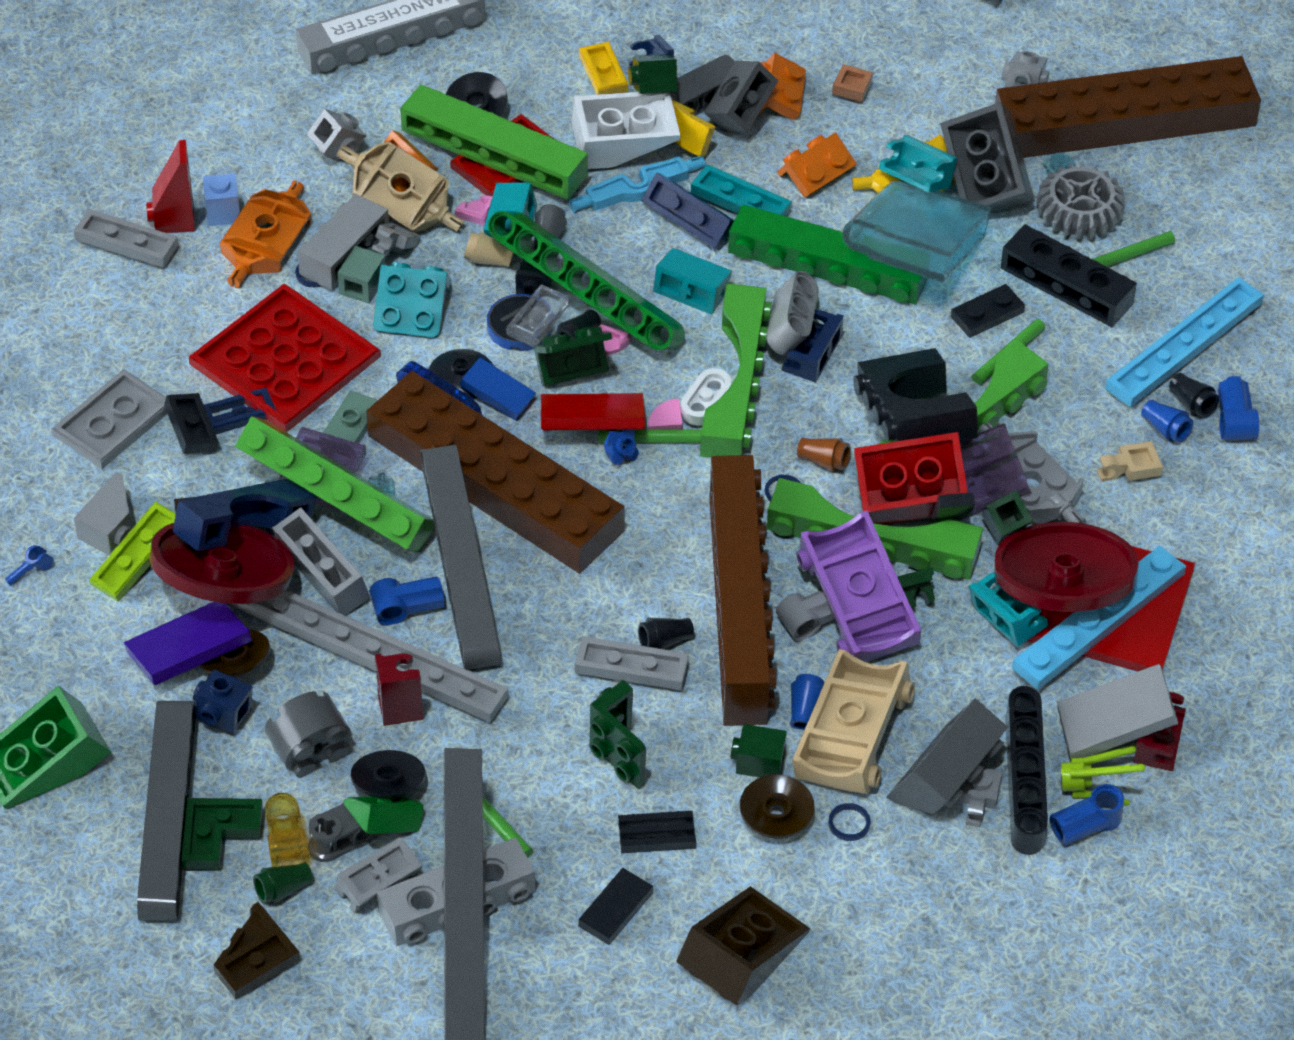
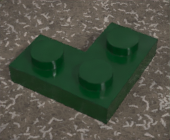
[181,798,263,869]

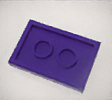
[124,602,252,685]

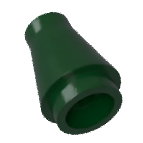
[253,862,313,904]

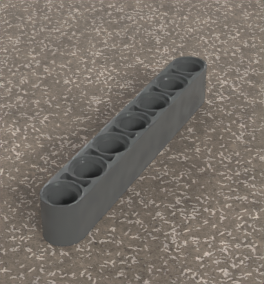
[420,445,501,670]
[137,701,196,920]

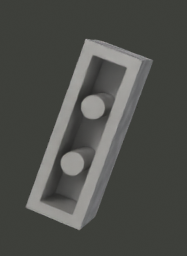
[297,194,388,291]
[272,508,370,616]

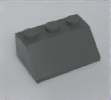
[940,102,1035,215]
[886,698,1008,814]

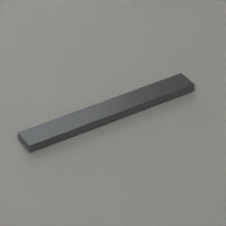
[443,748,484,1040]

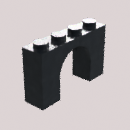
[853,348,978,442]

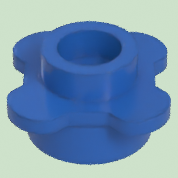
[604,430,639,465]

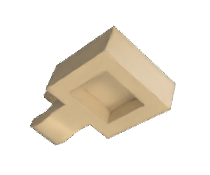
[1097,441,1163,482]

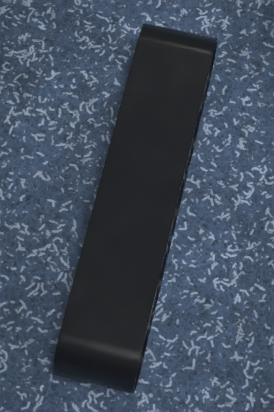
[1005,686,1048,855]

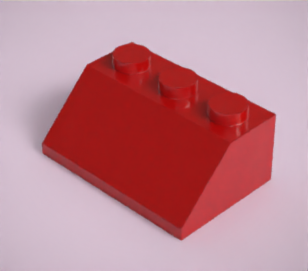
[854,432,968,525]

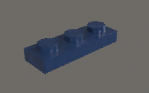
[641,173,734,250]

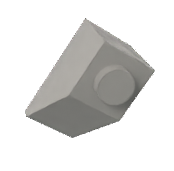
[74,472,132,555]

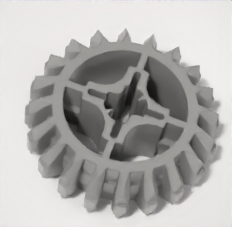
[1036,163,1125,241]

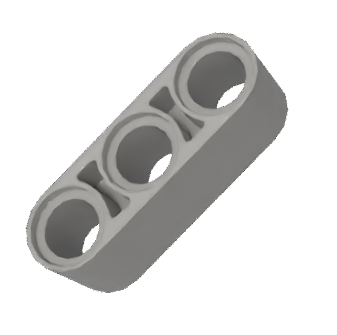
[766,271,819,356]

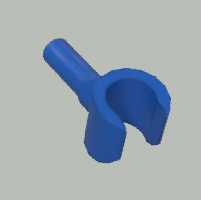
[5,545,54,585]

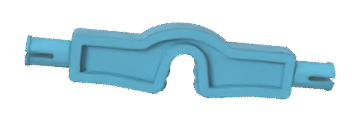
[568,155,706,213]

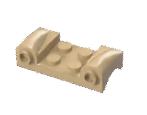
[792,649,915,794]

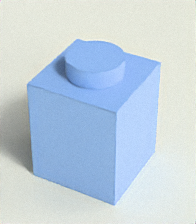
[203,173,240,226]

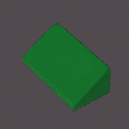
[344,796,424,834]

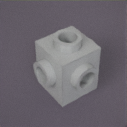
[1001,51,1049,88]
[307,109,366,159]

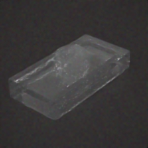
[506,284,570,347]

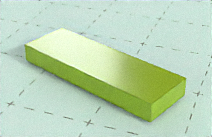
[89,501,176,602]

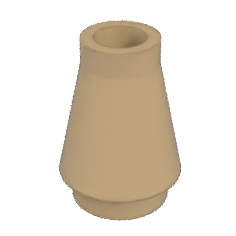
[464,231,514,268]

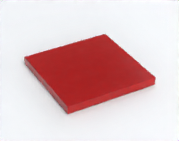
[189,283,381,432]
[1027,546,1196,672]

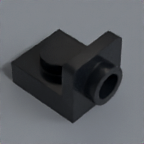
[515,259,553,299]

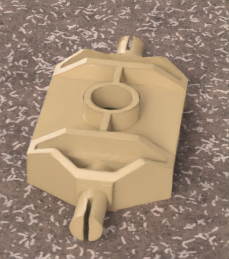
[337,141,465,233]

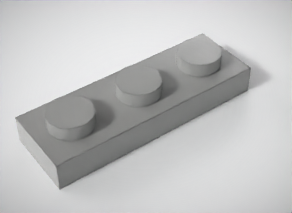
[74,209,178,268]
[575,636,689,691]

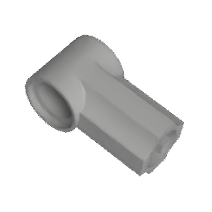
[776,589,835,641]

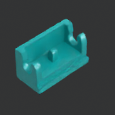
[879,135,957,193]
[483,183,538,237]
[653,248,732,315]
[968,572,1049,647]

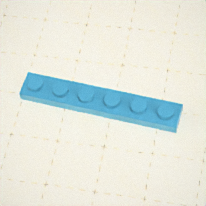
[1105,277,1264,408]
[1012,546,1186,690]

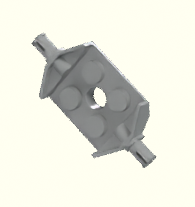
[979,422,1086,524]

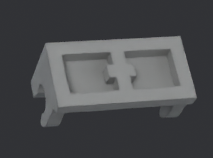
[335,836,422,912]

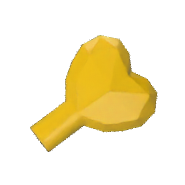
[852,169,906,198]

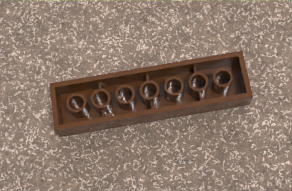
[995,56,1261,158]
[366,371,625,574]
[709,455,776,726]

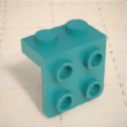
[373,262,452,338]

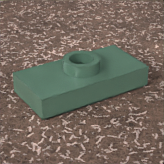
[319,390,378,456]

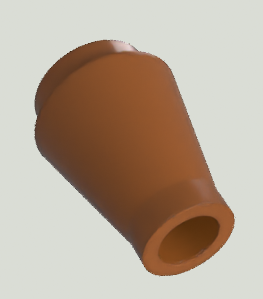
[797,437,851,472]

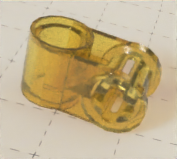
[265,793,309,867]

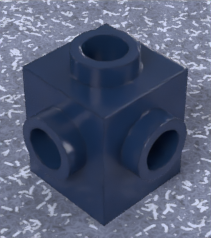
[193,670,253,734]

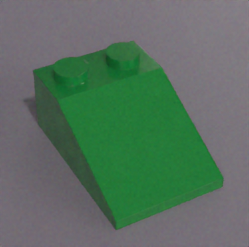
[0,686,111,809]

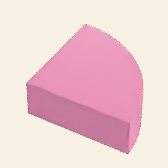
[455,195,493,226]
[599,324,632,356]
[648,398,682,429]

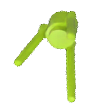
[1061,746,1146,806]

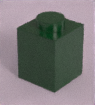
[628,54,678,94]
[981,490,1033,544]
[730,724,787,778]

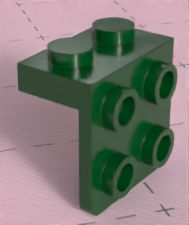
[533,326,613,386]
[589,680,646,789]

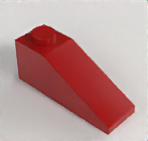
[146,140,195,233]

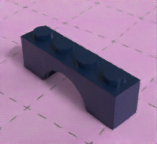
[173,478,316,551]

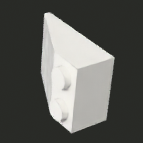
[572,92,680,169]

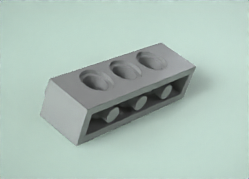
[377,837,535,947]

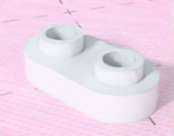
[681,368,731,426]

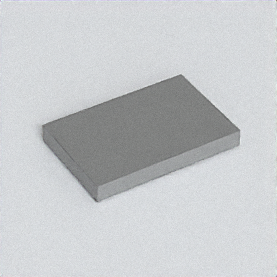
[51,369,167,469]
[1057,664,1178,758]

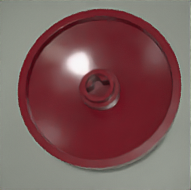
[994,522,1139,612]
[149,523,294,604]

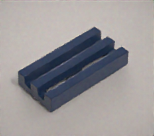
[204,387,276,434]

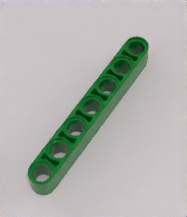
[488,211,685,350]

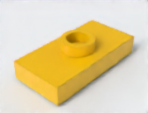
[579,42,628,95]

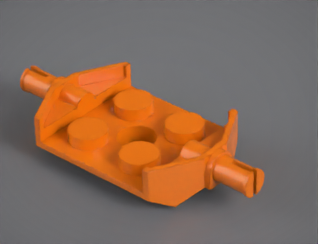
[220,180,312,288]

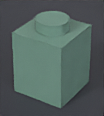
[338,246,386,304]

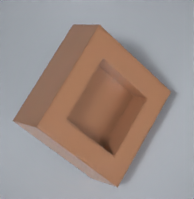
[832,64,873,102]

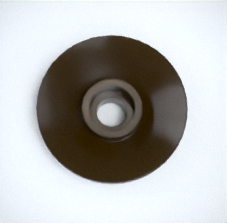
[200,629,270,676]
[740,774,814,839]

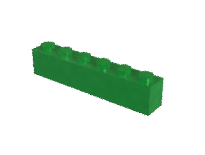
[728,204,930,305]

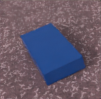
[460,357,536,421]

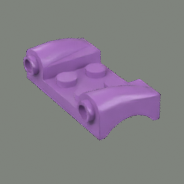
[796,511,922,662]

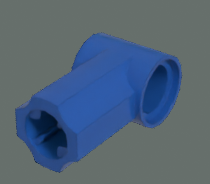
[1218,376,1259,440]
[369,576,445,626]
[1049,784,1124,846]

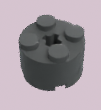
[265,691,351,778]

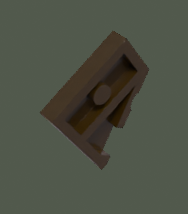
[214,901,300,999]

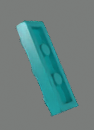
[691,164,792,216]

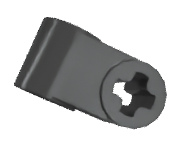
[308,802,380,862]

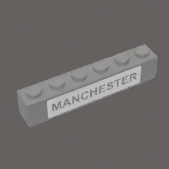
[296,0,486,75]

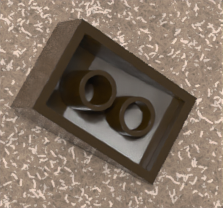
[676,886,811,1005]

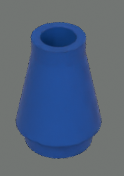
[1141,400,1193,443]
[790,674,825,730]

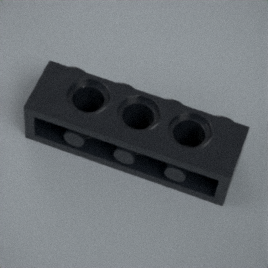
[1000,224,1137,328]

